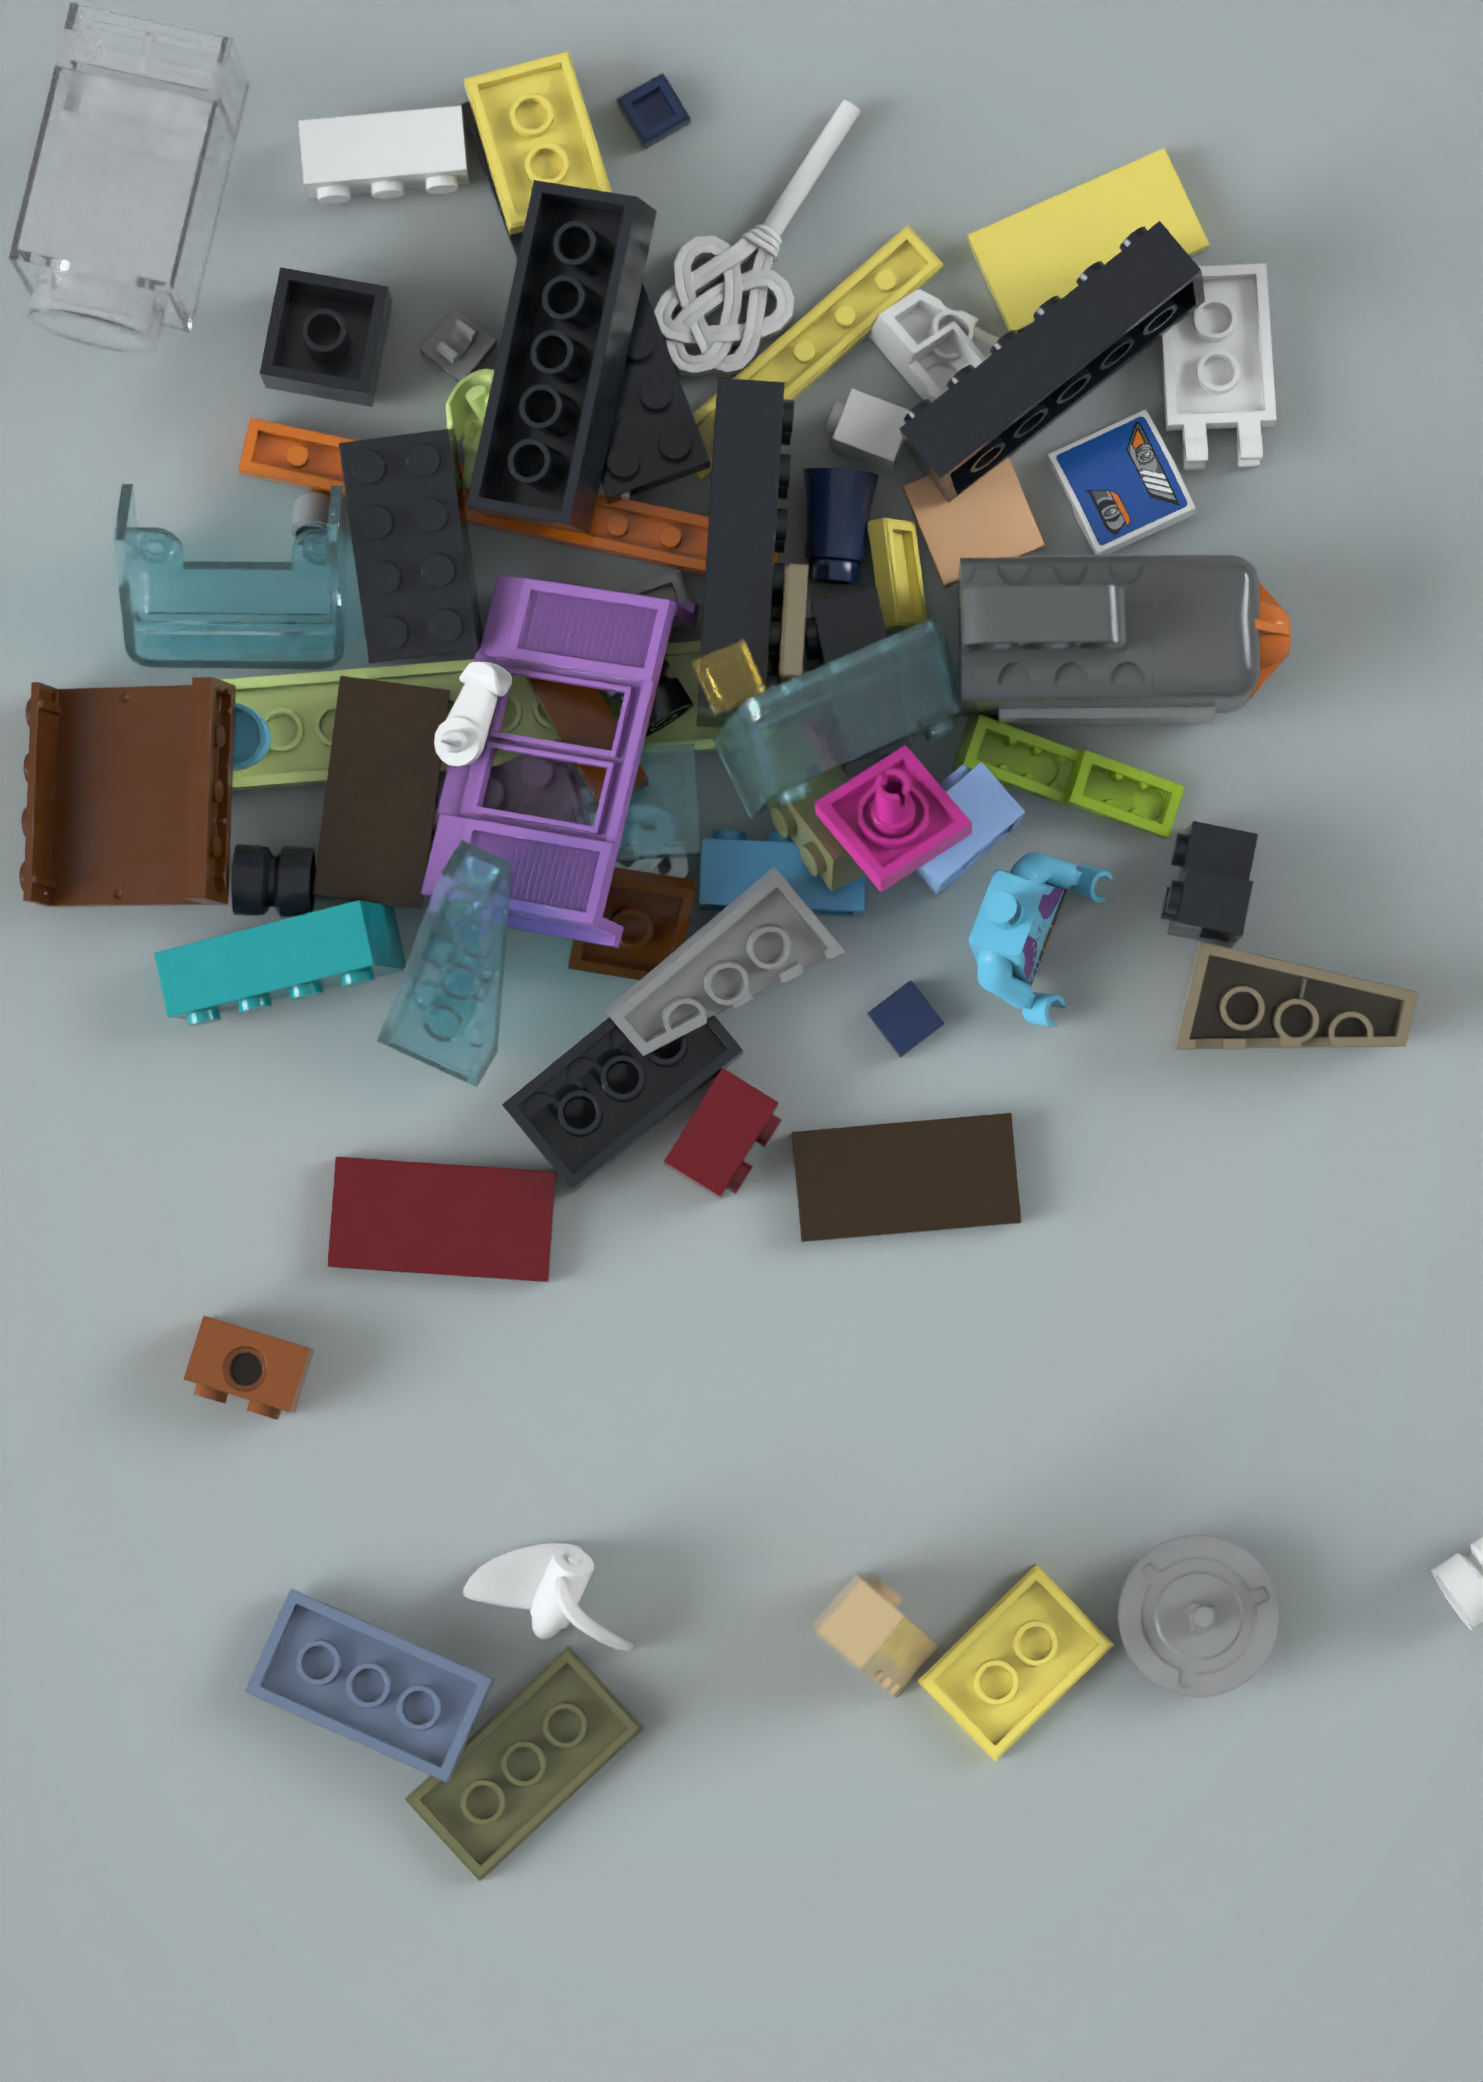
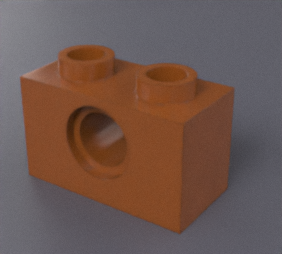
[183,1316,314,1420]

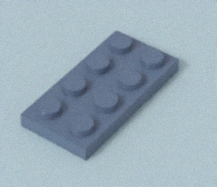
[245,1589,495,1783]

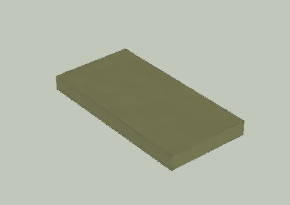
[405,1646,644,1881]

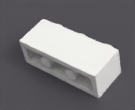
[298,106,470,204]

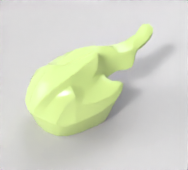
[446,369,494,489]

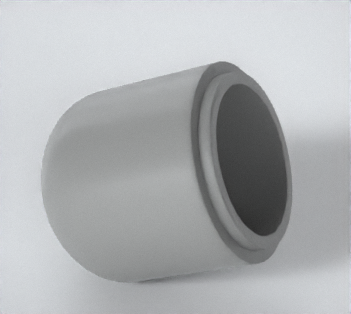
[291,490,337,546]

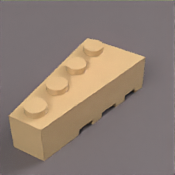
[812,1574,939,1697]

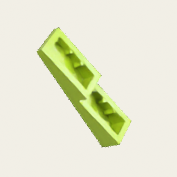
[951,714,1185,839]

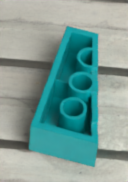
[154,900,407,1026]

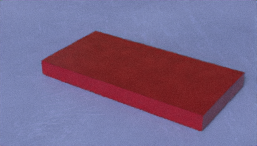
[327,1157,556,1282]

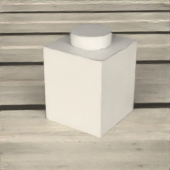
[826,389,910,473]

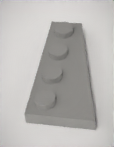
[605,867,846,1056]

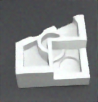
[868,289,1000,402]

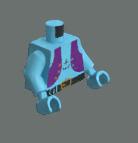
[969,852,1113,1028]

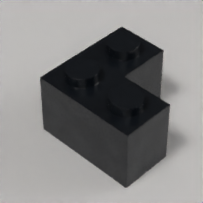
[1161,821,1258,947]

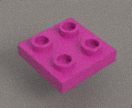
[815,745,972,892]

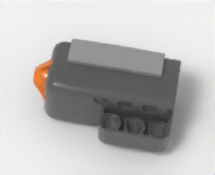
[958,555,1291,725]

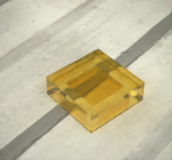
[692,640,766,716]

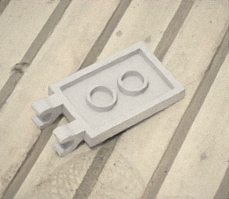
[1160,263,1277,471]

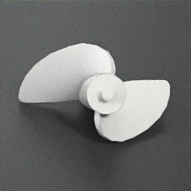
[463,1543,634,1651]

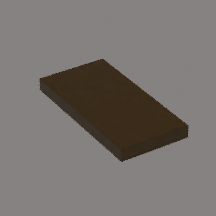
[313,676,451,909]
[792,1113,1021,1243]

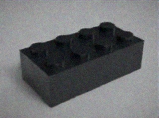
[338,429,483,663]

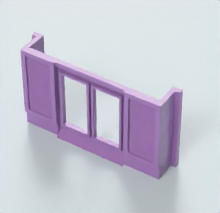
[421,575,700,948]

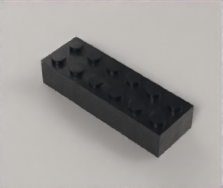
[466,180,657,535]
[899,221,1205,502]
[696,378,794,730]

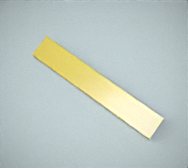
[693,225,944,482]

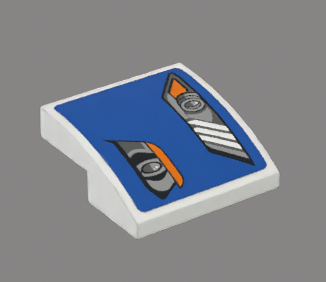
[1048,409,1196,555]

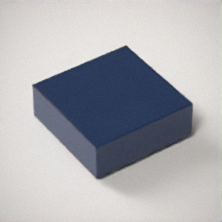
[617,73,691,150]
[867,980,944,1058]

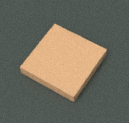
[903,457,1045,589]

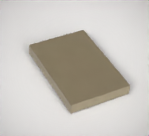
[776,564,808,702]

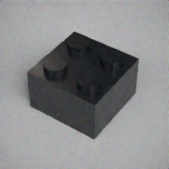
[260,267,392,407]

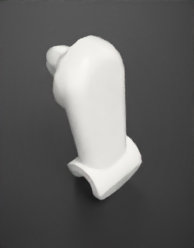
[434,662,512,767]

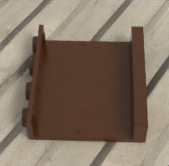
[19,677,236,907]

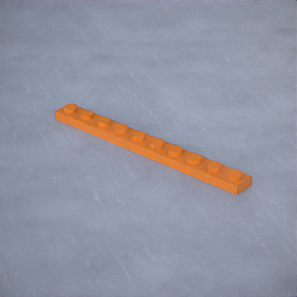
[238,417,779,575]

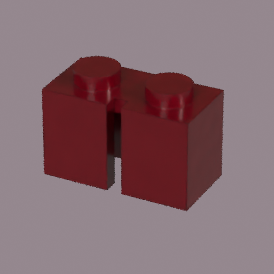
[664,1068,782,1200]

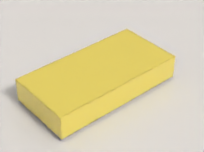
[868,518,928,632]

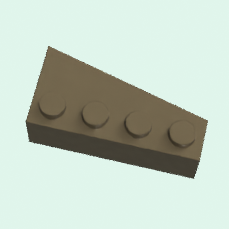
[1173,941,1418,1050]

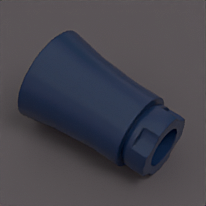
[803,468,879,585]

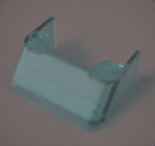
[113,484,347,669]
[712,619,962,819]

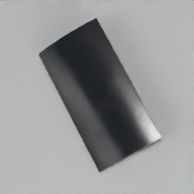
[502,1015,743,1193]

